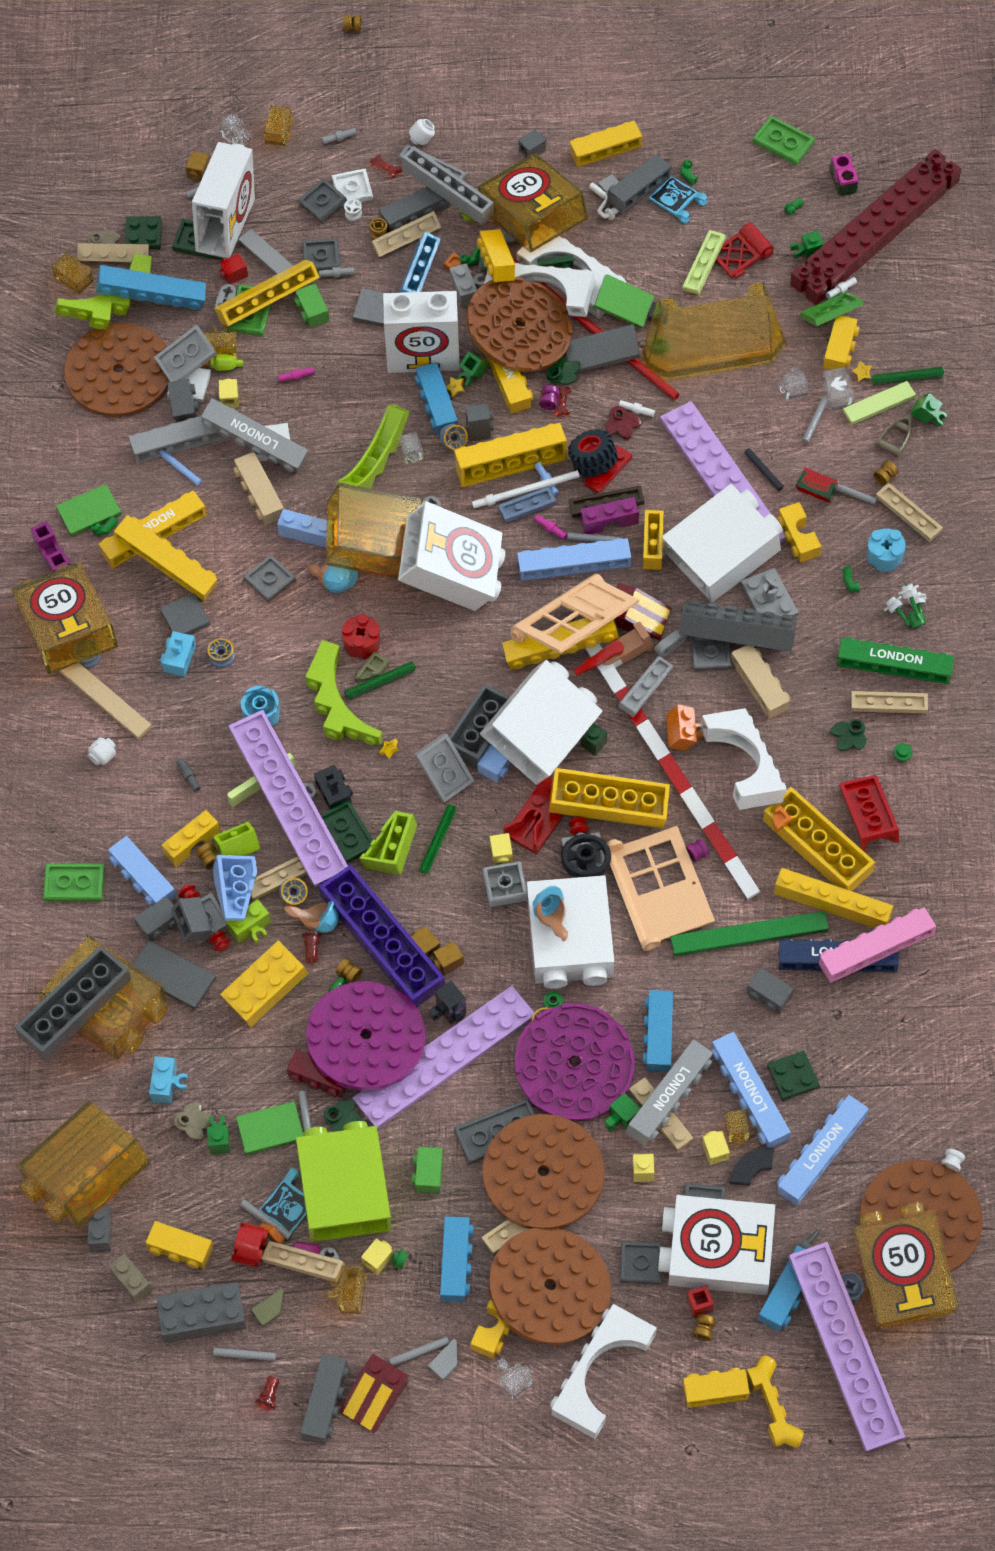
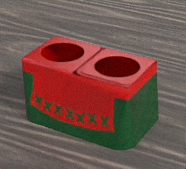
[796,467,838,503]

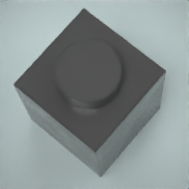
[518,130,546,161]

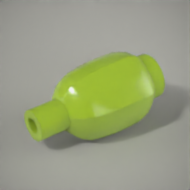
[210,354,243,371]

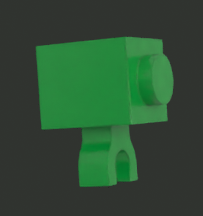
[790,230,824,260]
[456,351,490,387]
[910,393,948,427]
[605,1093,640,1132]
[207,1115,230,1154]

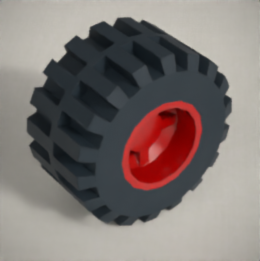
[568,429,618,477]

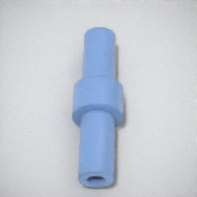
[534,462,559,496]

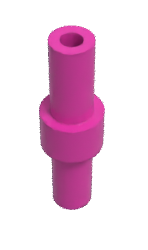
[278,367,315,382]
[534,515,568,540]

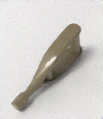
[875,402,916,457]

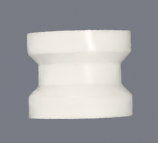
[344,199,362,221]
[941,1149,965,1173]

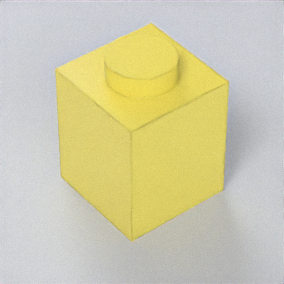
[219,379,239,408]
[490,833,513,865]
[702,1131,730,1165]
[633,1154,654,1182]
[361,1238,393,1275]

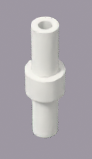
[826,277,857,299]
[619,400,655,417]

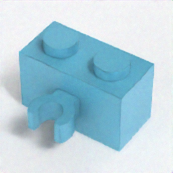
[160,631,196,677]
[149,1056,188,1104]

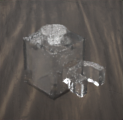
[219,112,252,145]
[779,367,808,399]
[497,1357,533,1399]

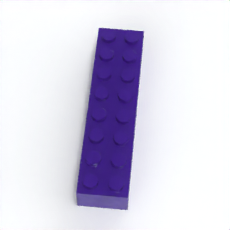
[319,864,445,1007]

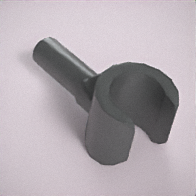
[800,1229,820,1249]

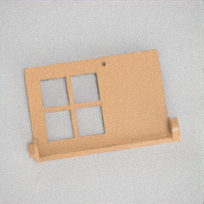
[510,574,639,654]
[607,826,715,951]

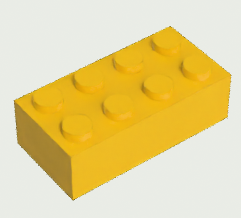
[220,940,309,1028]

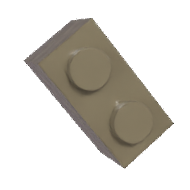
[109,1254,152,1304]

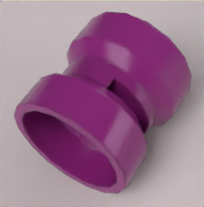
[539,385,560,410]

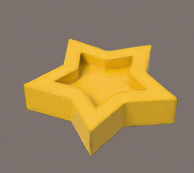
[851,361,872,382]
[446,377,465,397]
[379,738,399,759]

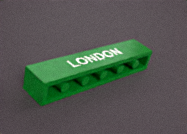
[837,638,954,685]

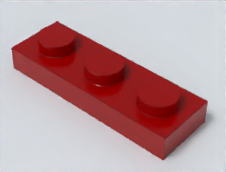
[584,445,632,494]

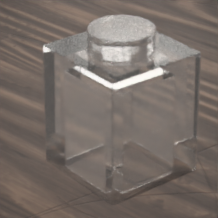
[398,432,423,464]

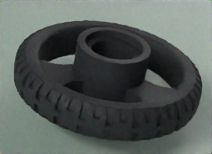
[561,834,611,878]

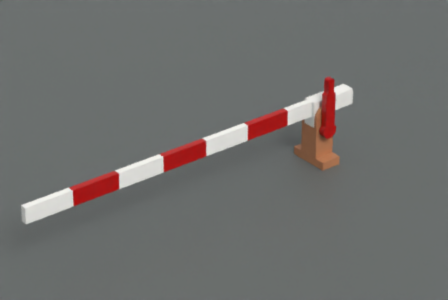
[574,621,760,900]

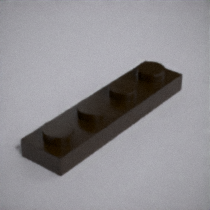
[569,486,645,518]

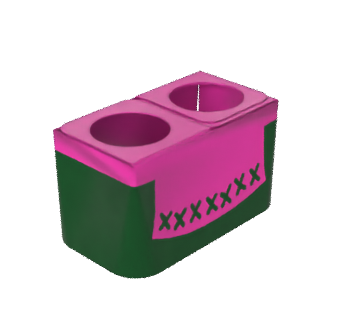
[829,154,858,196]

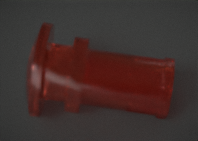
[302,931,321,963]
[255,1376,280,1410]

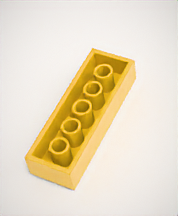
[454,423,567,488]
[549,768,670,829]
[763,787,875,891]

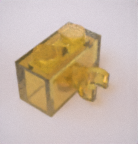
[264,105,294,146]
[51,252,94,294]
[203,325,238,359]
[326,1265,367,1314]

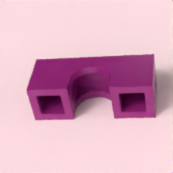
[580,497,639,534]
[30,521,73,578]

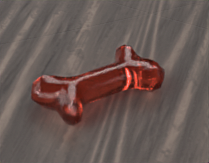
[370,154,402,178]
[554,387,571,417]

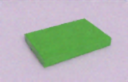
[752,116,815,166]
[593,274,654,329]
[228,285,271,336]
[800,292,863,326]
[56,484,122,537]
[43,864,105,902]
[236,1101,303,1155]

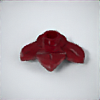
[605,406,641,440]

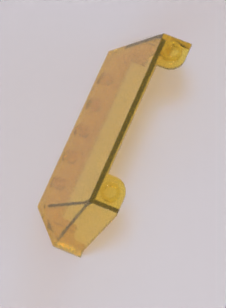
[642,282,786,380]

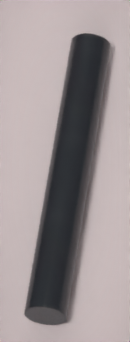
[744,448,784,491]

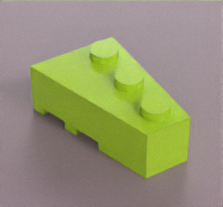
[360,811,417,876]

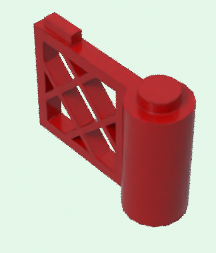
[715,222,774,278]

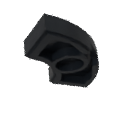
[730,1148,774,1186]

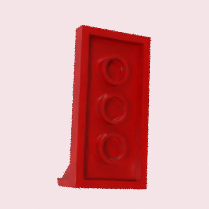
[839,775,899,851]
[504,777,564,855]

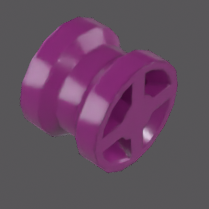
[686,838,709,862]

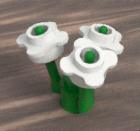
[884,583,927,629]

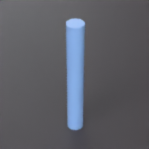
[159,449,202,486]

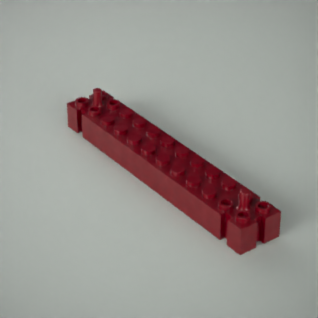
[790,149,961,305]

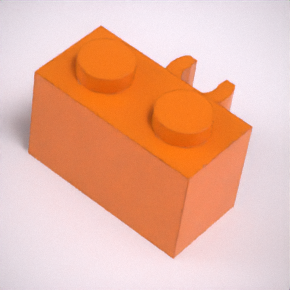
[666,704,703,751]

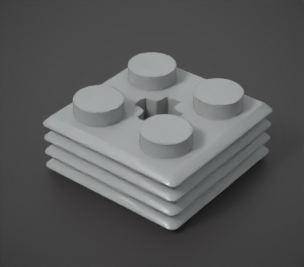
[483,861,528,907]

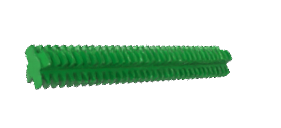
[871,366,944,385]
[344,661,417,700]
[419,804,457,874]

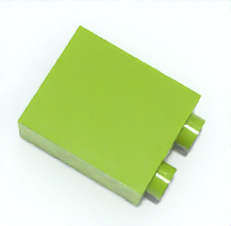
[296,1121,391,1243]

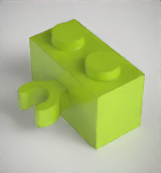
[213,822,260,856]
[226,899,271,944]

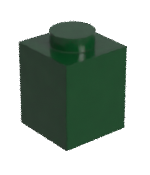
[580,723,607,756]

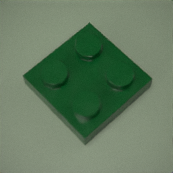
[125,216,162,249]
[767,1050,820,1101]

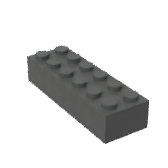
[679,600,797,652]
[14,945,131,1061]

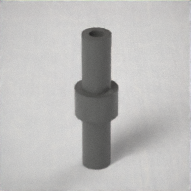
[176,758,201,792]

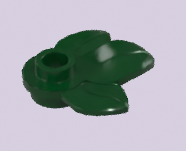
[547,355,581,385]
[830,719,867,751]
[324,1099,363,1132]

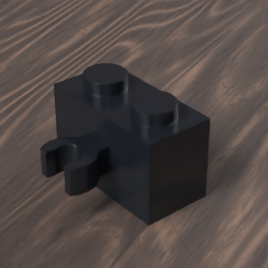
[314,764,353,810]
[429,981,466,1025]

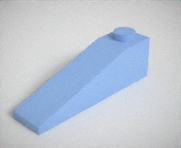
[212,855,257,921]

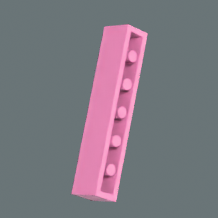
[819,907,936,983]

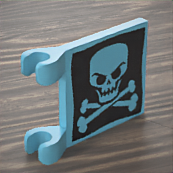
[649,176,707,224]
[260,1168,306,1233]

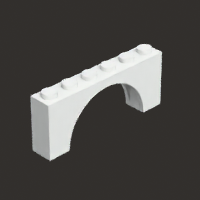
[517,226,626,319]
[484,263,596,317]
[700,708,787,810]
[550,1304,657,1439]

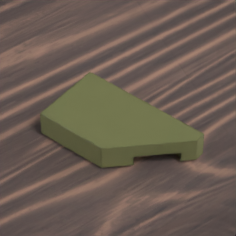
[355,652,390,682]
[251,1288,284,1327]

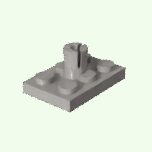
[154,324,217,382]
[741,568,799,618]
[414,733,474,803]

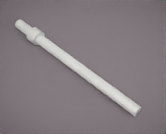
[472,470,580,509]

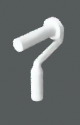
[589,183,619,220]

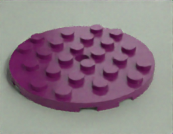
[306,981,426,1091]
[514,1003,635,1121]

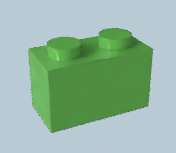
[294,284,329,328]
[412,1147,443,1193]

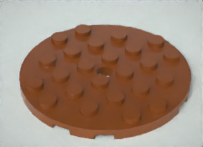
[466,277,572,372]
[64,323,170,417]
[483,1114,605,1229]
[859,1160,983,1279]
[488,1228,611,1346]

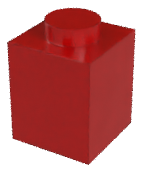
[219,253,248,284]
[687,1285,714,1318]

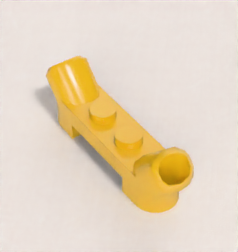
[746,1355,804,1448]

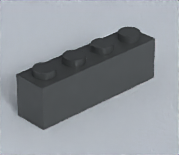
[607,154,672,214]
[379,187,451,233]
[301,1354,350,1444]

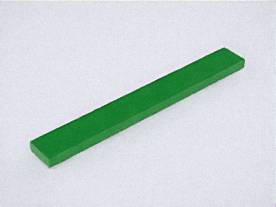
[670,911,829,956]

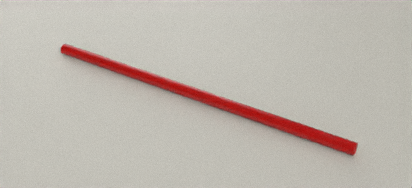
[512,256,680,401]

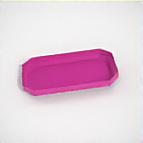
[293,1242,320,1254]

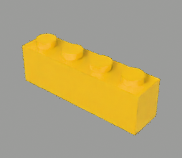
[570,120,642,167]
[477,229,515,282]

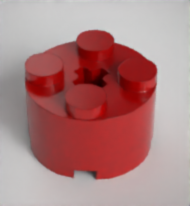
[342,614,380,659]
[231,1222,268,1268]

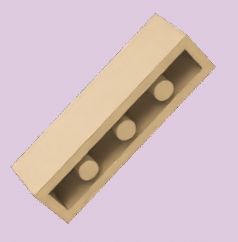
[233,452,284,526]
[731,645,790,719]

